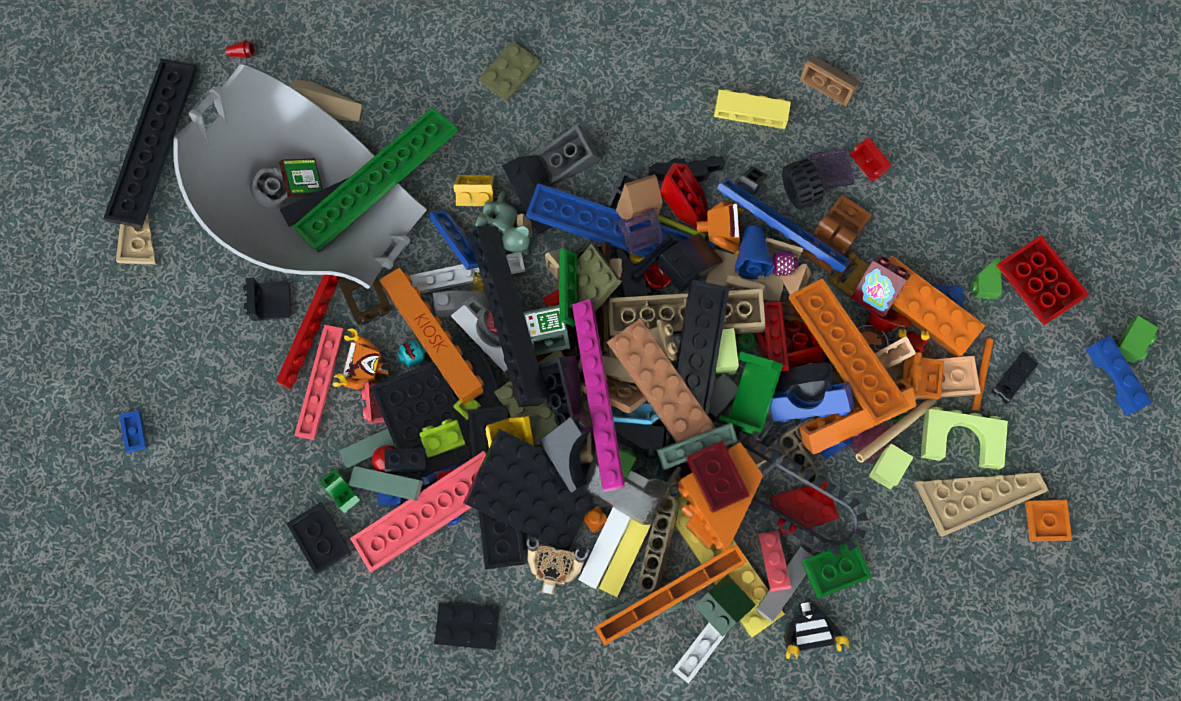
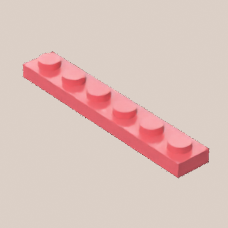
[295,325,344,440]

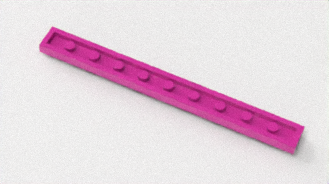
[572,299,625,492]

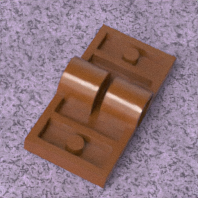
[801,194,872,273]

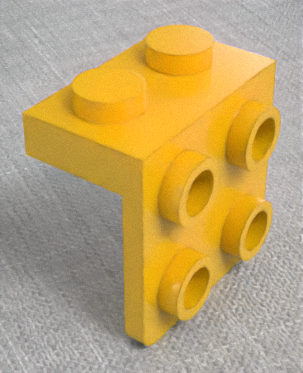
[486,416,534,447]

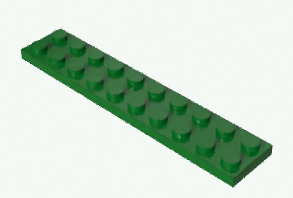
[292,107,458,253]

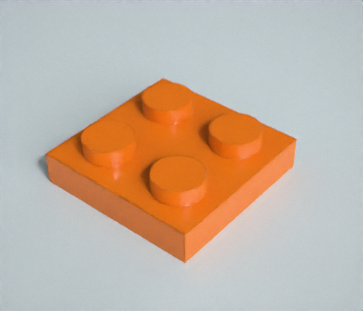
[1025,500,1072,542]

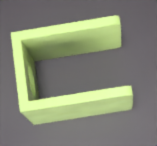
[869,444,913,489]

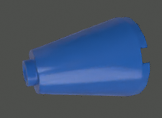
[735,225,773,279]

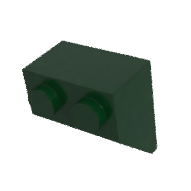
[694,575,756,637]

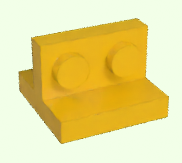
[454,175,494,206]

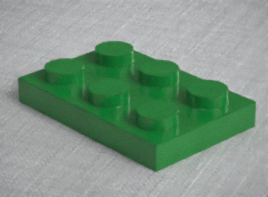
[801,540,872,599]

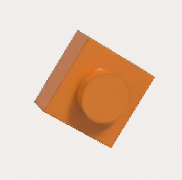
[583,506,607,534]

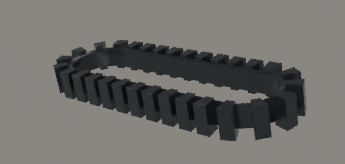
[736,431,868,555]

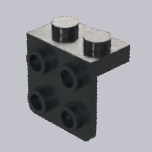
[243,277,291,321]

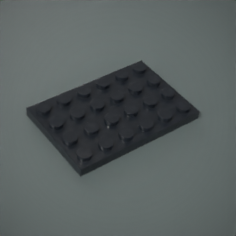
[463,429,601,551]

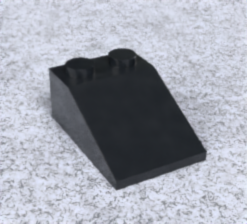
[657,234,723,292]
[614,422,665,459]

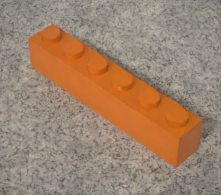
[799,379,916,455]

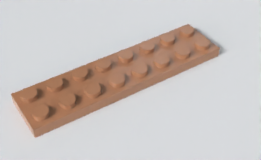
[607,318,730,450]

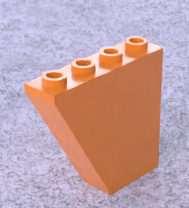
[678,442,763,552]

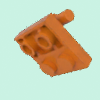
[901,352,944,400]

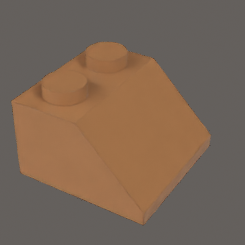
[616,174,663,226]

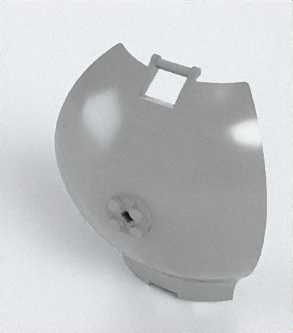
[174,63,427,289]

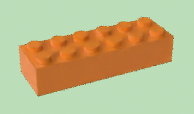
[888,256,986,357]

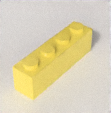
[714,89,791,129]

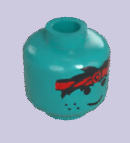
[397,339,427,367]

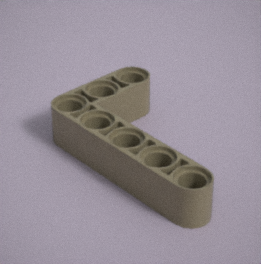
[777,394,856,486]
[638,489,680,593]

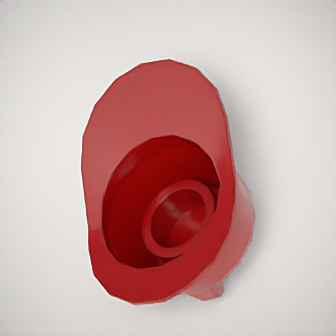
[867,309,911,333]

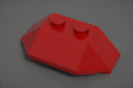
[660,163,708,228]

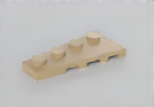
[116,213,157,265]

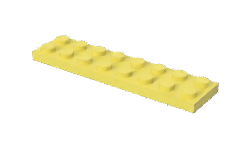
[665,490,785,638]

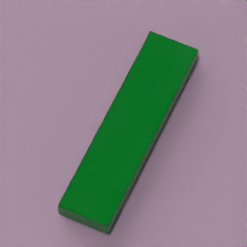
[559,248,577,326]

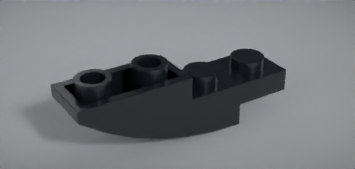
[648,156,724,182]

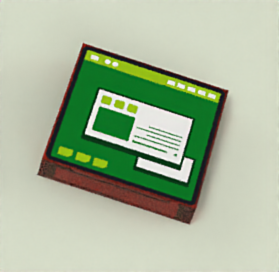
[279,158,323,197]

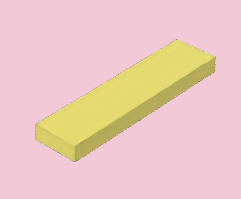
[599,515,651,597]

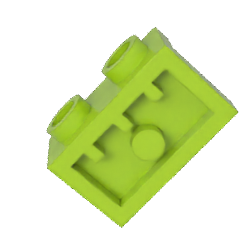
[419,419,465,458]

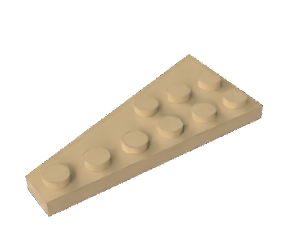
[915,473,1049,537]

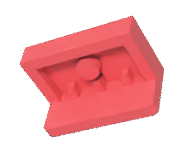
[362,382,385,424]

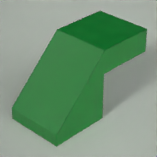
[320,469,360,513]

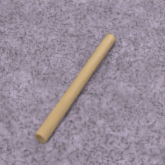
[856,398,937,463]

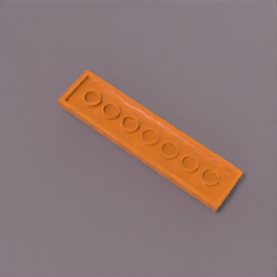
[789,278,910,426]

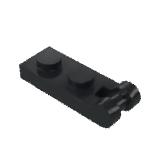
[991,352,1038,404]

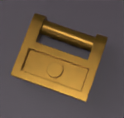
[827,251,870,301]

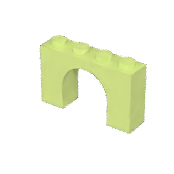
[921,407,1008,470]

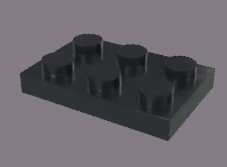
[286,502,352,575]
[434,603,500,650]

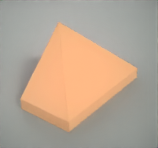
[780,264,811,294]
[875,336,916,369]

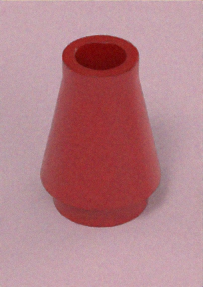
[225,40,255,58]

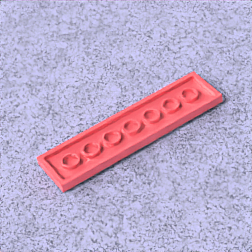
[350,451,487,573]

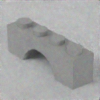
[451,295,507,371]

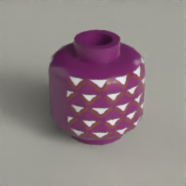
[771,251,798,276]

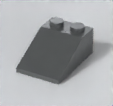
[534,124,602,186]

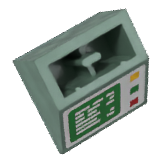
[523,305,570,355]

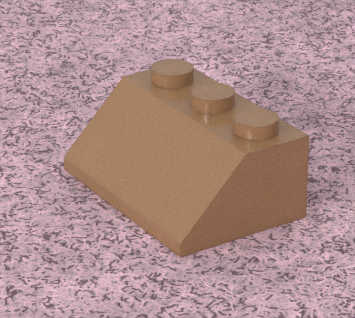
[800,56,860,106]

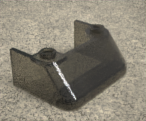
[585,451,681,525]

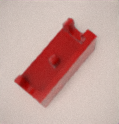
[849,137,891,182]

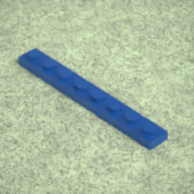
[717,177,851,273]

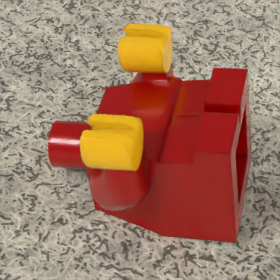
[898,329,929,356]

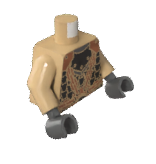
[527,536,589,595]

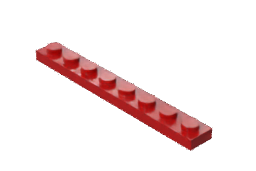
[276,275,342,390]

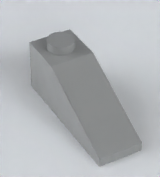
[433,291,489,318]

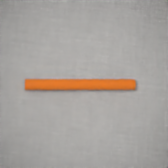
[972,338,994,412]

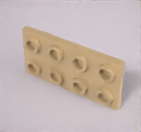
[706,250,784,301]

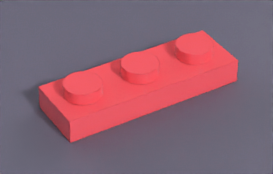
[758,531,791,592]

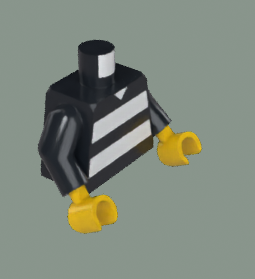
[784,602,849,659]

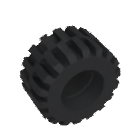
[782,158,824,210]

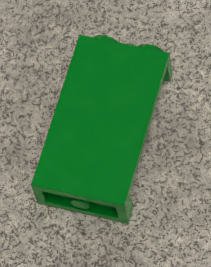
[719,352,783,434]

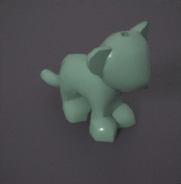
[476,190,530,255]

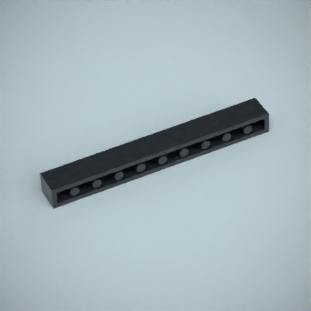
[470,226,548,407]

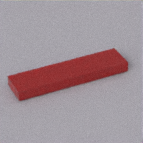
[763,301,789,371]

